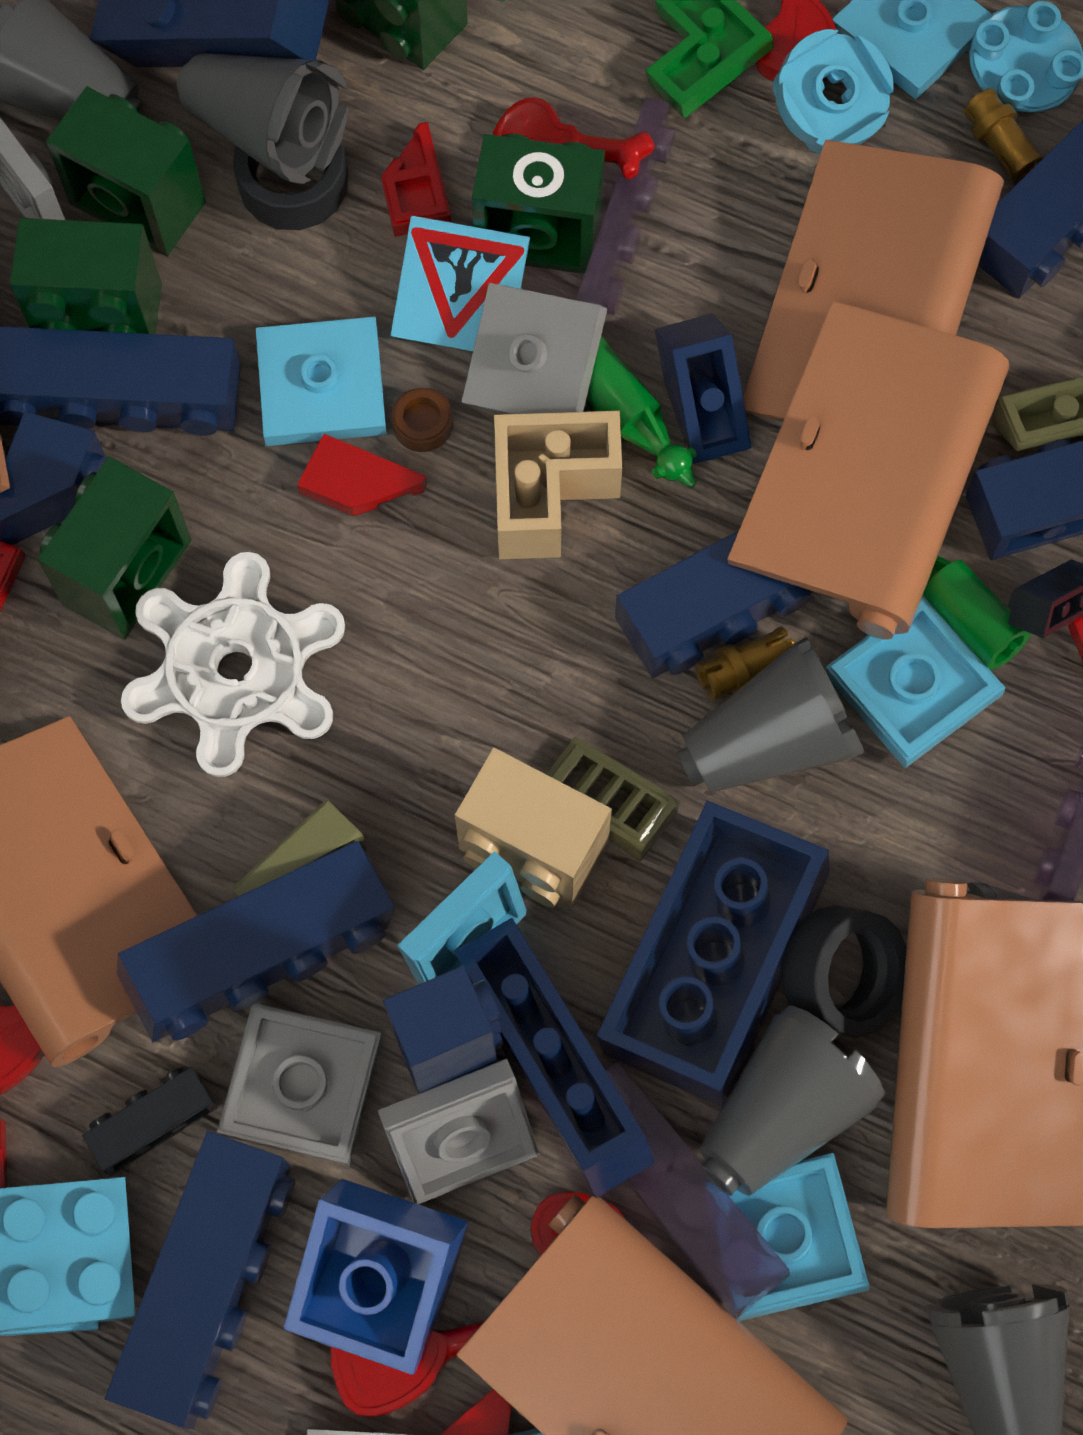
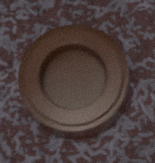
[391,388,453,452]

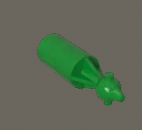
[586,335,697,489]
[923,556,1031,670]

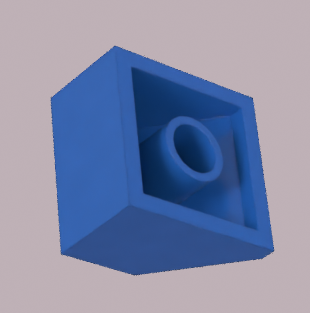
[284,1179,469,1375]

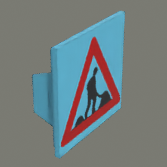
[391,216,530,351]

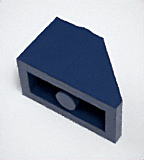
[654,313,752,464]
[0,411,107,545]

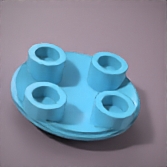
[969,1,1083,113]

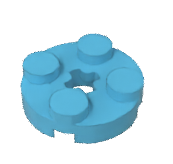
[773,29,893,153]

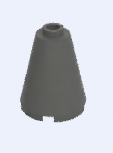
[0,0,143,121]
[177,53,348,184]
[677,637,864,793]
[699,1005,885,1196]
[927,1284,1070,1435]

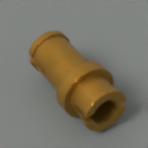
[963,88,1043,182]
[696,627,795,701]

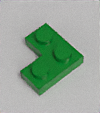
[645,0,774,119]

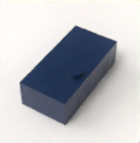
[90,0,329,67]
[596,800,830,1107]

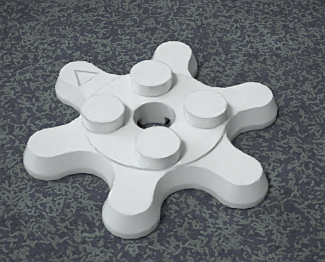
[121,552,345,777]

